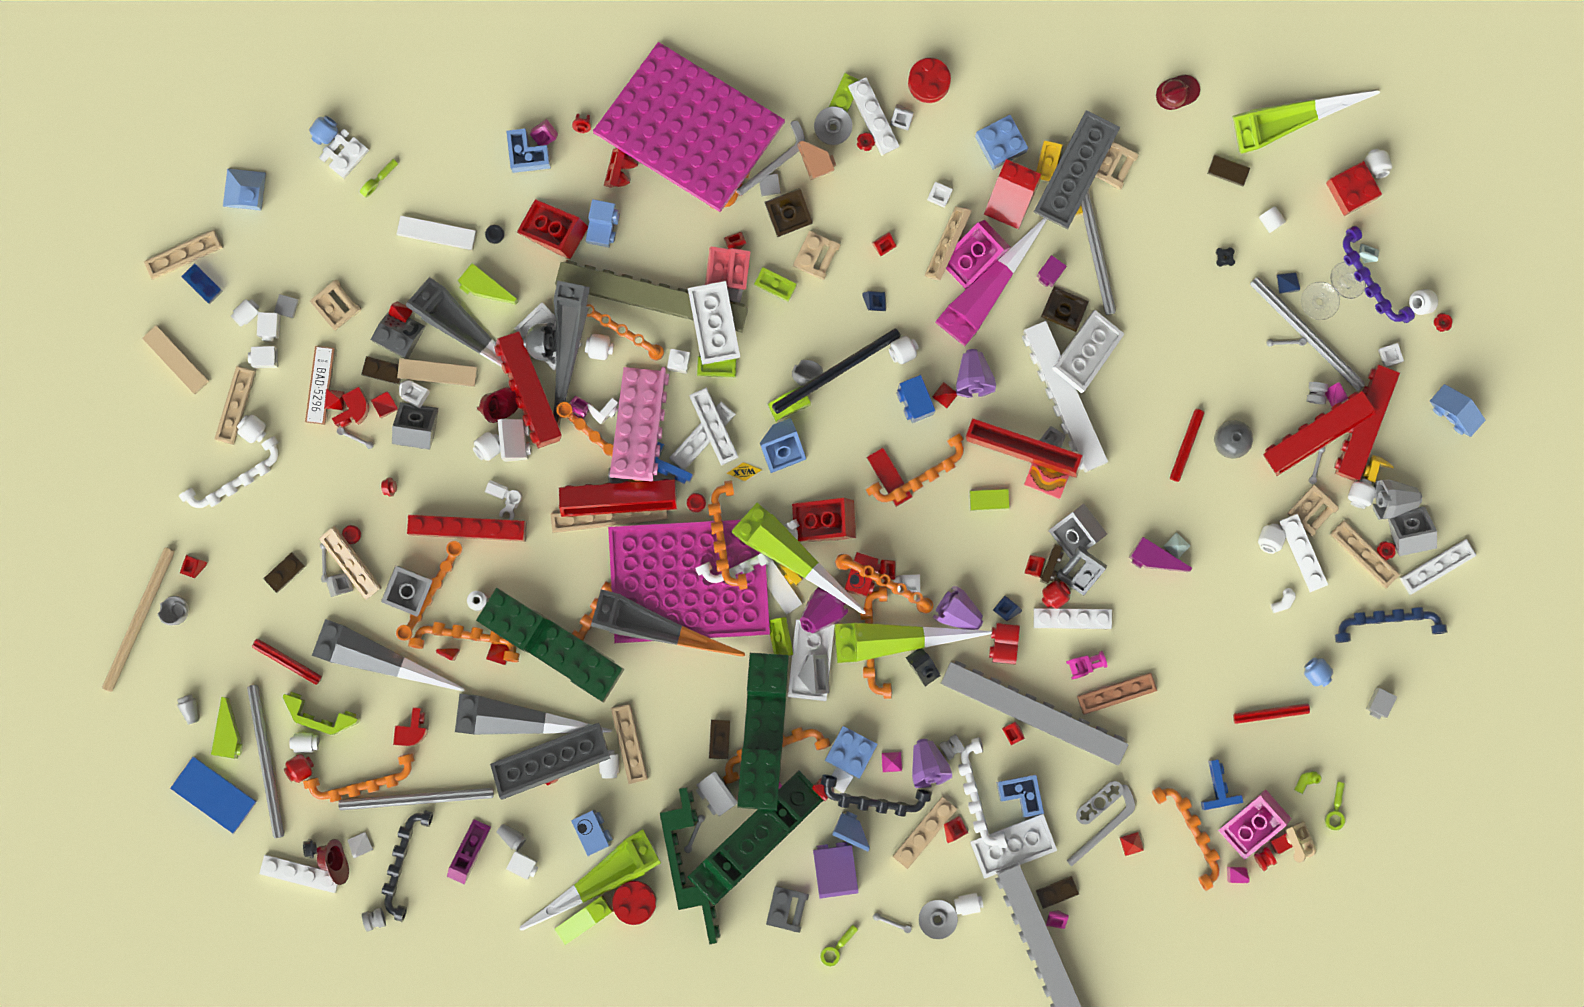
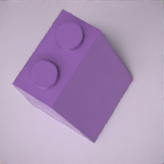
[813,842,859,899]

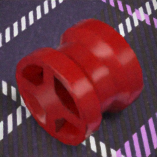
[1254,847,1277,871]

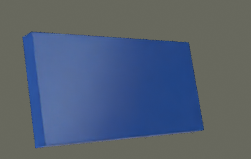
[170,757,257,834]

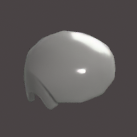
[792,360,823,386]
[158,596,189,626]

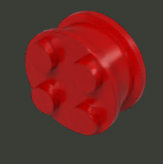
[908,58,951,103]
[612,881,656,925]

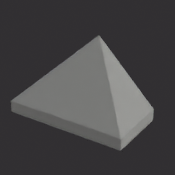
[798,654,829,694]

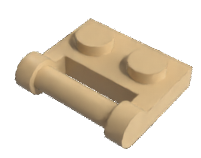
[1095,142,1138,190]
[793,231,841,280]
[310,280,362,331]
[1287,485,1339,537]
[1286,821,1316,863]

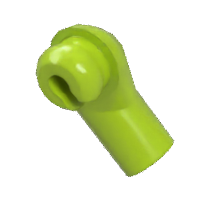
[1294,771,1322,794]

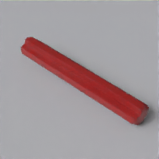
[1170,409,1205,482]
[252,639,322,685]
[1233,703,1310,724]

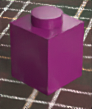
[1036,255,1067,287]

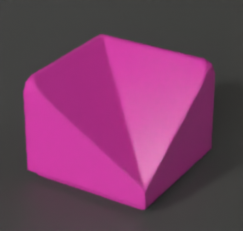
[530,119,558,146]
[1325,382,1348,406]
[1227,867,1250,883]

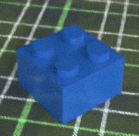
[896,375,935,423]

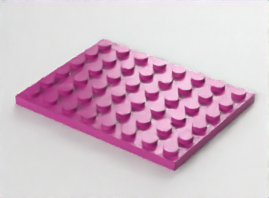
[593,42,785,212]
[608,520,770,644]

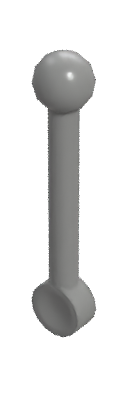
[1266,338,1307,347]
[337,427,374,449]
[1309,447,1326,484]
[320,543,328,582]
[684,815,705,853]
[873,913,912,933]

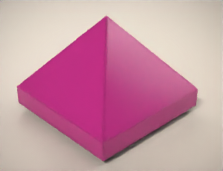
[882,752,902,772]
[1046,910,1069,929]

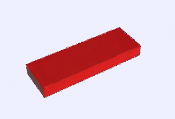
[866,448,913,507]

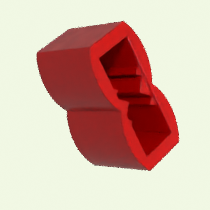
[989,623,1020,665]

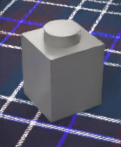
[1366,688,1397,719]

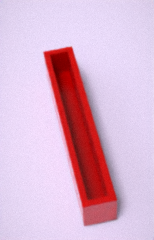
[494,331,562,449]
[1334,365,1400,482]
[1263,391,1376,476]
[966,418,1083,478]
[559,479,677,517]
[407,515,527,542]

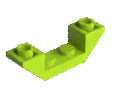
[283,692,360,735]

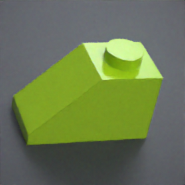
[768,385,811,422]

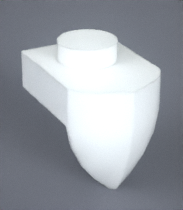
[399,380,430,408]
[587,398,619,424]
[894,574,920,592]

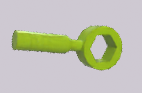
[360,159,398,198]
[1324,782,1345,830]
[820,925,858,967]

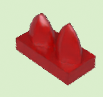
[603,148,638,188]

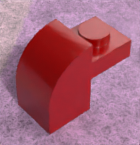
[332,387,369,428]
[393,708,429,746]

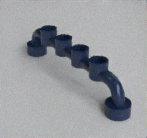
[1335,607,1448,643]

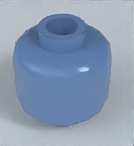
[309,116,338,145]
[1304,657,1333,687]

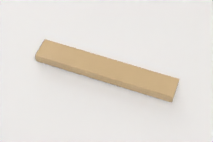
[550,510,668,533]

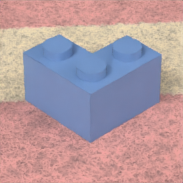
[506,129,551,173]
[586,199,620,248]
[1430,384,1486,437]
[996,775,1044,817]

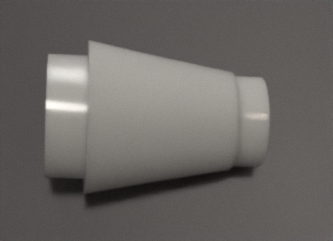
[177,694,199,725]
[497,824,526,851]

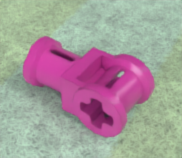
[1066,651,1108,680]

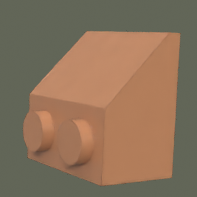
[797,141,836,180]

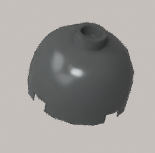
[524,322,556,361]
[1214,420,1253,459]

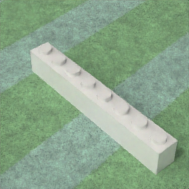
[1022,321,1108,473]

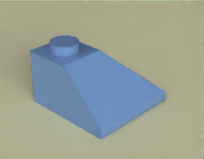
[223,168,266,211]
[760,418,806,473]
[832,811,870,852]

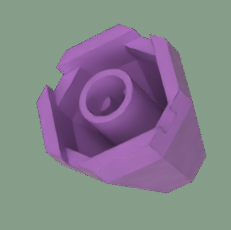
[956,349,996,398]
[933,586,983,630]
[912,739,952,788]

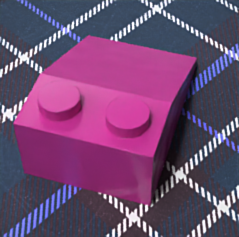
[946,220,1011,290]
[1218,789,1292,860]

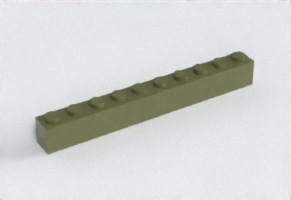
[555,260,748,333]

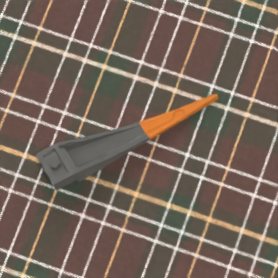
[591,589,745,657]

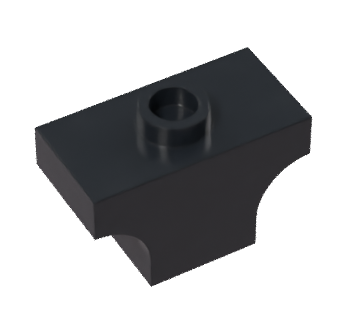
[906,648,941,687]

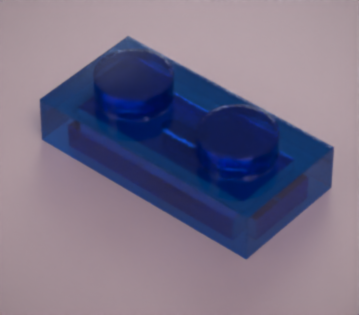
[181,263,223,305]

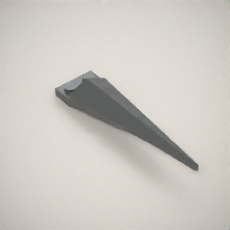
[553,280,590,427]

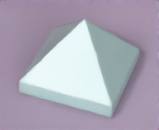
[1359,244,1379,263]
[1163,532,1191,559]

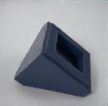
[1277,272,1300,294]
[862,291,886,311]
[993,596,1022,621]

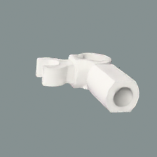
[485,480,522,520]

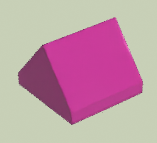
[569,396,592,419]

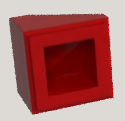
[371,391,398,419]
[1269,834,1293,854]

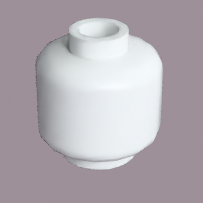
[1364,149,1392,179]
[1409,289,1438,315]
[585,334,614,360]
[889,336,919,364]
[237,415,266,443]
[473,432,501,461]
[1348,479,1376,509]
[1258,523,1286,554]

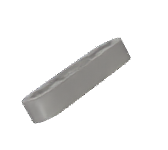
[1076,781,1123,824]

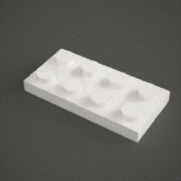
[688,281,740,365]
[1052,310,1124,393]
[788,620,834,701]
[970,814,1057,879]

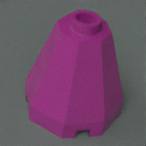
[800,587,848,633]

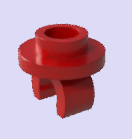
[572,113,591,133]

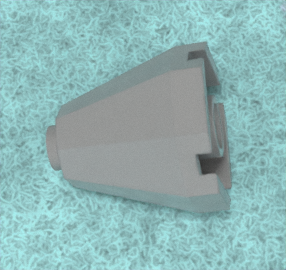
[1373,479,1422,520]

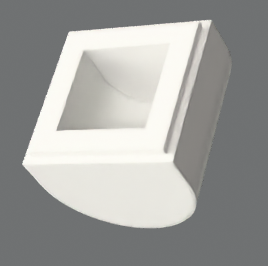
[1259,206,1286,233]

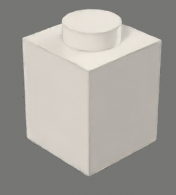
[257,312,281,342]
[248,346,278,368]
[667,349,691,374]
[506,851,538,880]

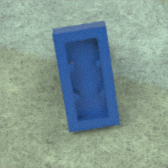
[655,442,693,484]
[1201,759,1243,810]

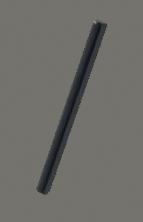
[772,328,901,414]

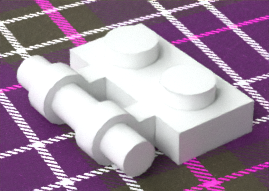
[319,129,369,179]

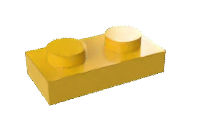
[1036,140,1063,182]

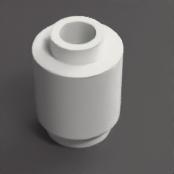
[231,299,259,327]
[467,591,488,611]
[290,733,319,753]
[599,750,619,778]
[954,893,983,916]

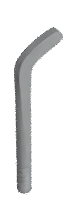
[736,121,805,196]
[1067,785,1135,866]

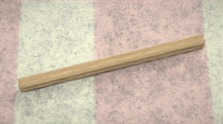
[102,548,174,692]

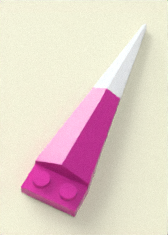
[935,218,1047,347]

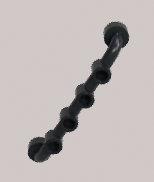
[821,775,932,817]
[382,810,433,922]

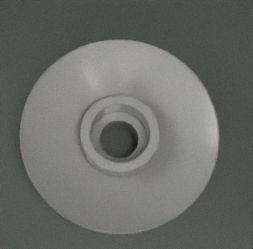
[814,107,852,145]
[918,900,958,939]

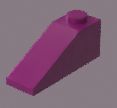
[1129,537,1192,572]
[447,819,491,885]

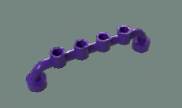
[1343,226,1415,323]

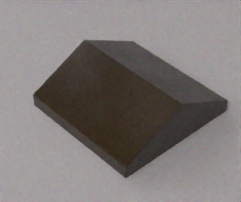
[764,188,813,237]
[1041,286,1089,332]

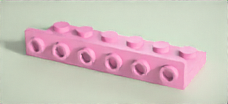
[610,367,669,481]

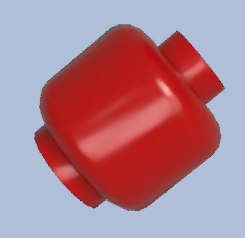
[1042,580,1071,609]
[283,754,314,783]

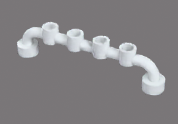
[179,436,279,508]
[695,519,799,583]
[958,737,1008,849]

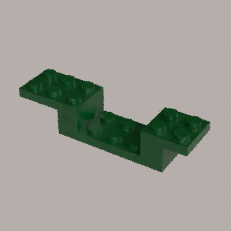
[476,588,625,703]
[737,652,789,811]
[687,770,824,906]
[660,787,721,945]

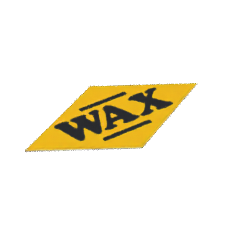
[726,462,762,481]

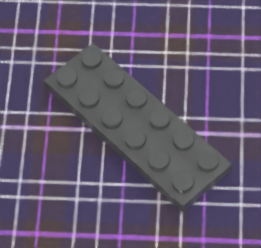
[1034,110,1120,230]
[490,723,611,800]

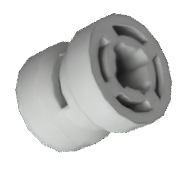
[1306,382,1328,404]
[939,734,965,760]
[362,908,386,932]

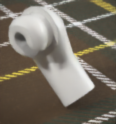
[1271,588,1296,613]

